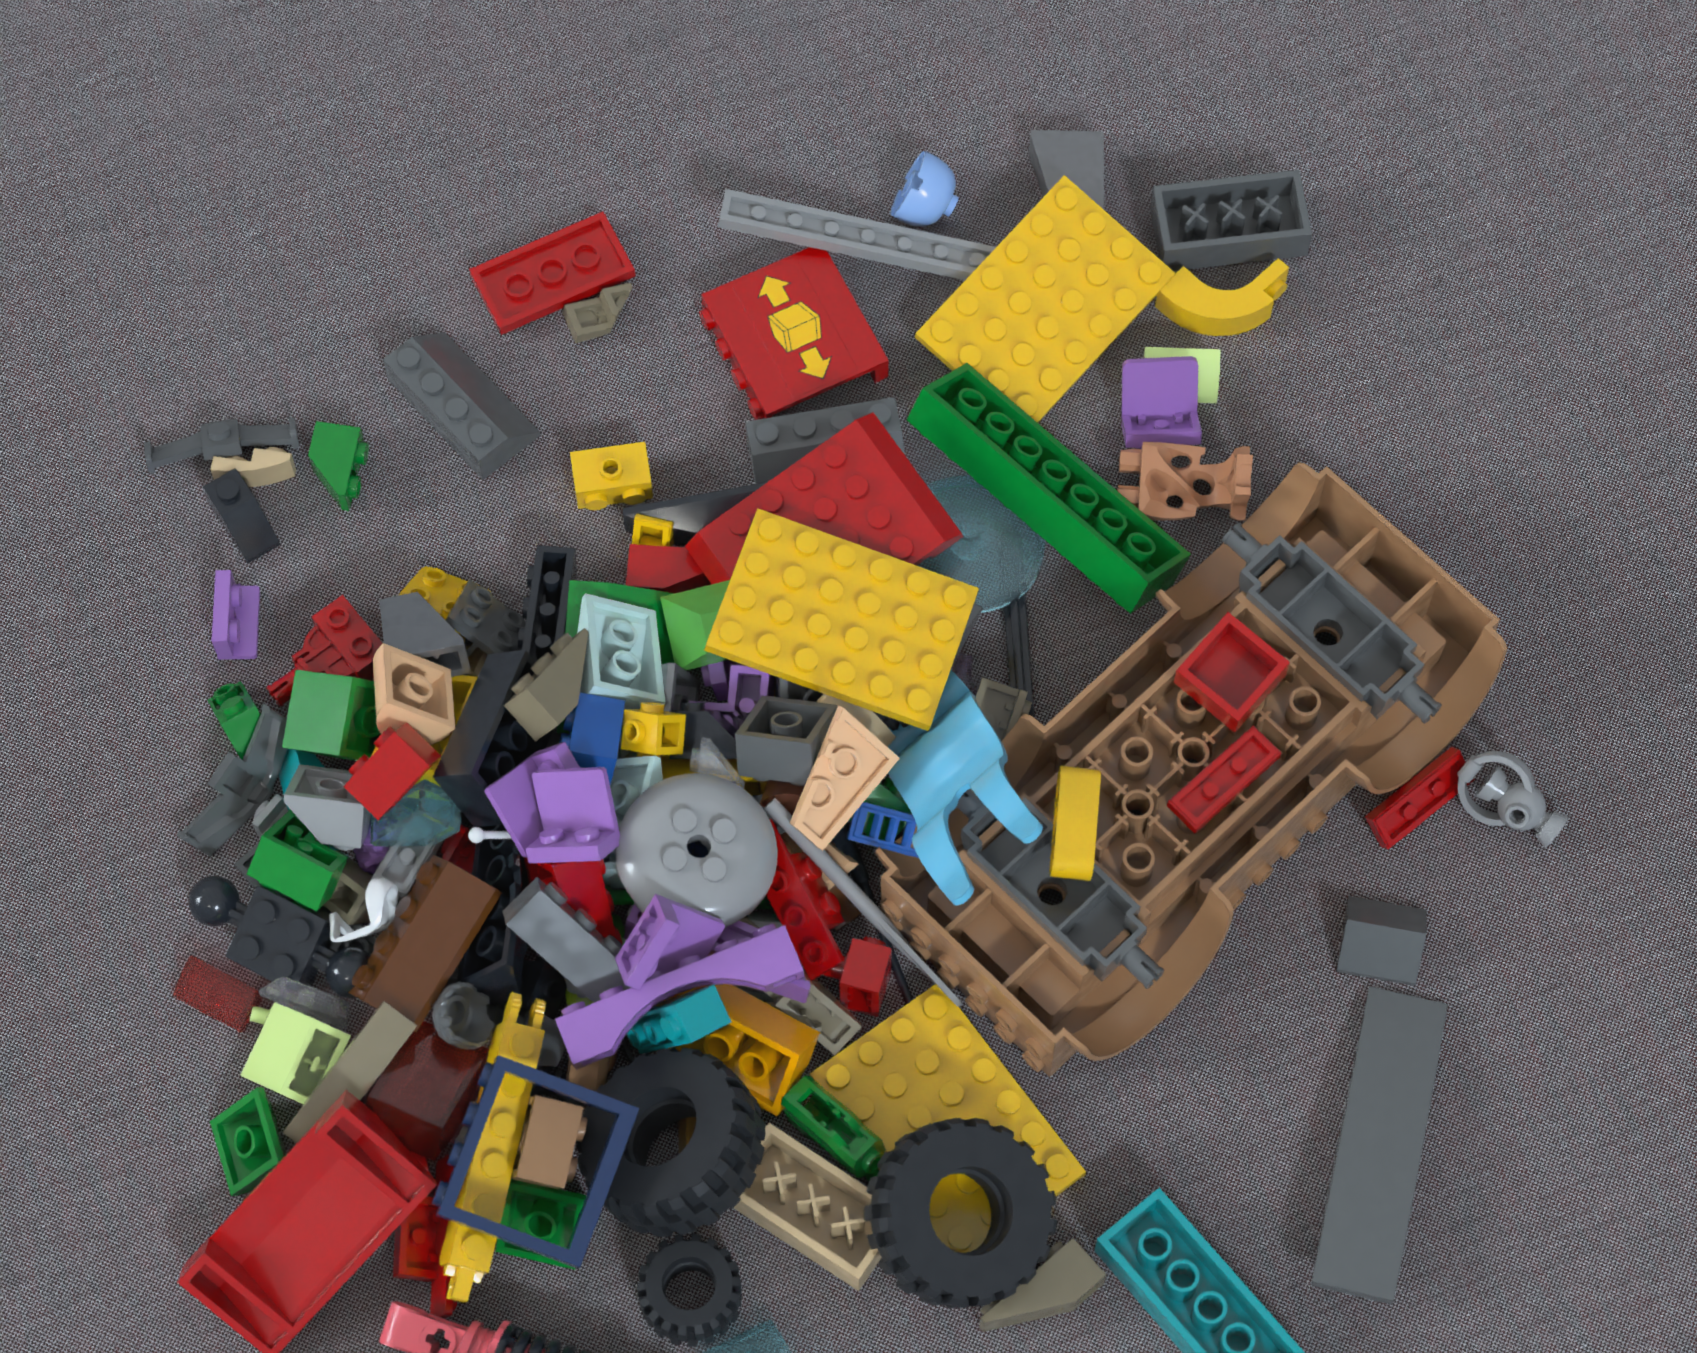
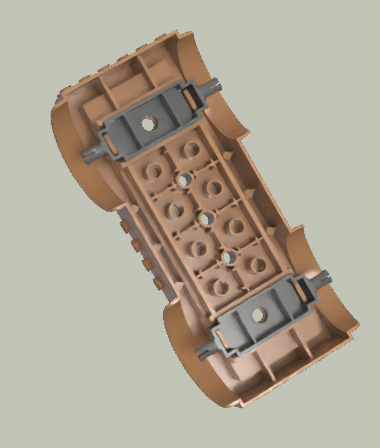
[875,462,1507,1077]

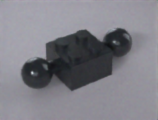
[188,876,371,999]

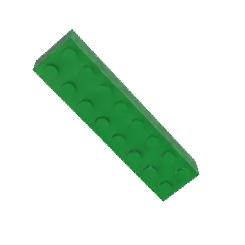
[907,363,1191,614]

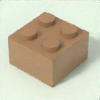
[511,1095,587,1189]

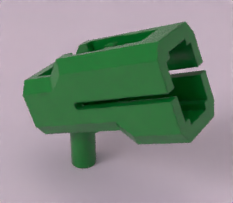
[781,1076,886,1181]

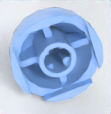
[890,151,959,227]

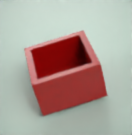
[1174,612,1290,733]

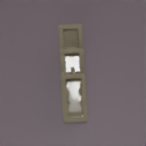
[739,916,862,1055]
[283,1001,417,1143]

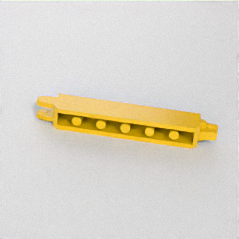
[440,992,546,1303]

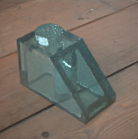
[370,779,461,847]

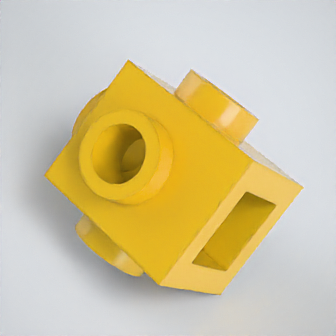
[621,702,686,758]

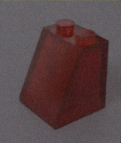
[366,1021,489,1161]

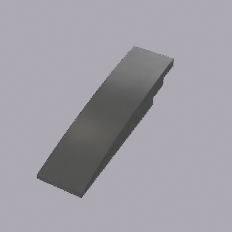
[1310,986,1448,1305]

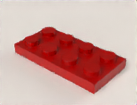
[469,211,636,335]

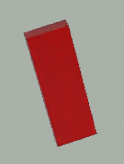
[1166,725,1281,834]
[1365,747,1475,850]

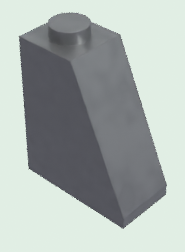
[379,592,471,677]

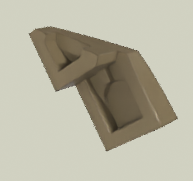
[562,283,632,343]

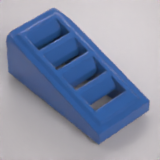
[846,802,919,858]

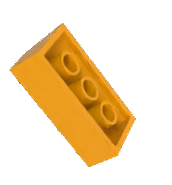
[662,984,820,1116]

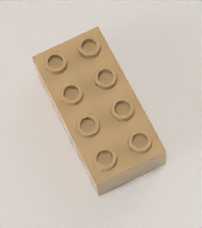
[734,1123,882,1291]

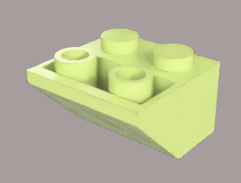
[240,1002,351,1104]

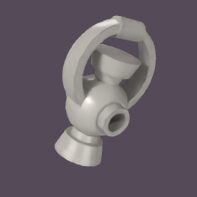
[1457,751,1569,848]

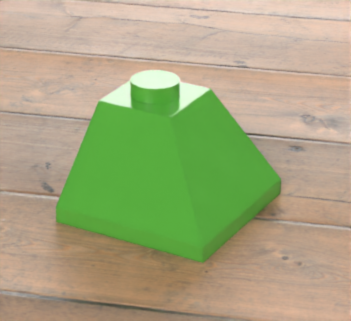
[660,580,730,670]

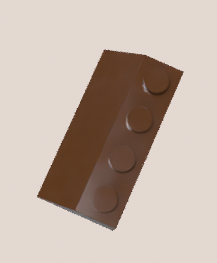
[348,855,502,1032]

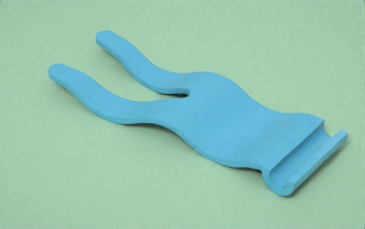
[888,670,1043,905]

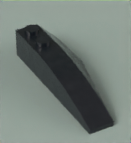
[457,825,529,1006]

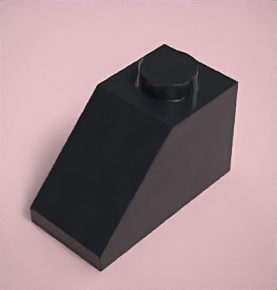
[203,468,280,564]
[669,703,738,759]

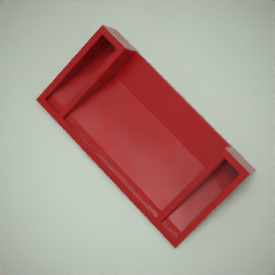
[177,1089,437,1353]

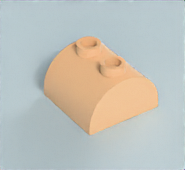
[373,643,455,745]

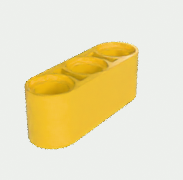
[1049,765,1101,881]

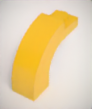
[1155,258,1289,336]

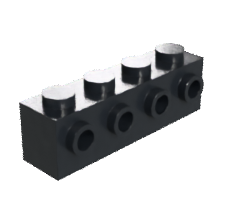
[518,545,577,662]

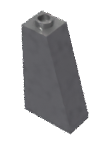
[1029,130,1104,210]

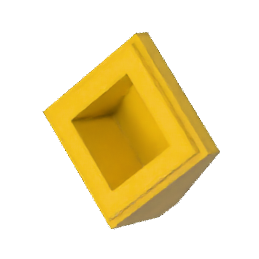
[632,514,674,547]

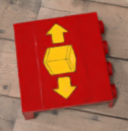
[699,247,889,420]

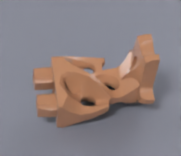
[1117,442,1253,521]

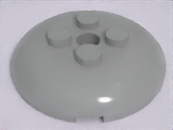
[615,773,778,928]

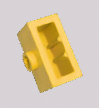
[570,442,653,510]

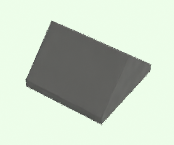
[1336,896,1427,986]

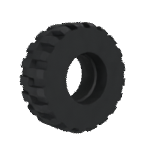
[577,1048,766,1237]
[864,1118,1057,1308]

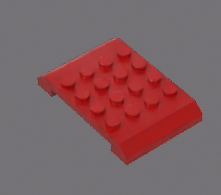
[685,412,963,584]

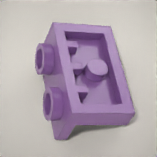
[212,570,260,660]

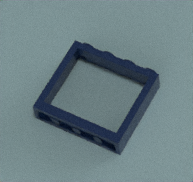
[432,1055,639,1268]

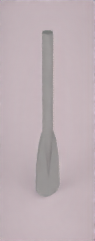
[764,798,962,1007]

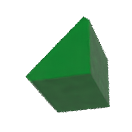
[210,1087,286,1196]
[496,1179,586,1270]

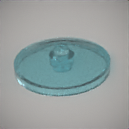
[917,475,1045,613]

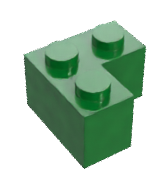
[247,809,348,911]

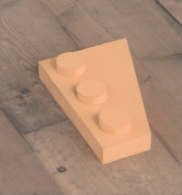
[789,705,900,851]

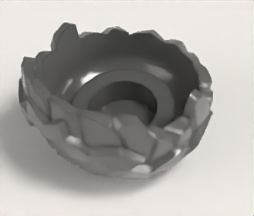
[432,982,496,1049]

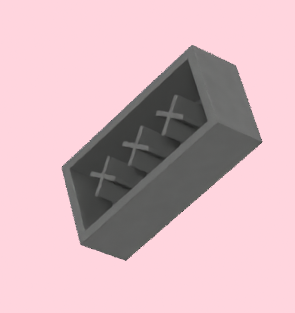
[1150,169,1312,271]

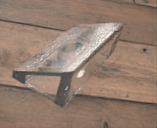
[259,976,349,1029]

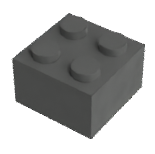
[735,695,837,786]

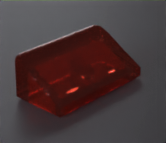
[172,955,262,1033]

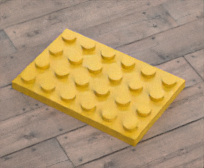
[914,175,1175,423]
[704,508,979,732]
[810,985,1086,1253]

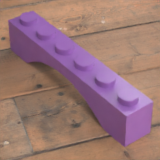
[555,924,804,1070]

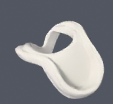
[329,877,399,942]

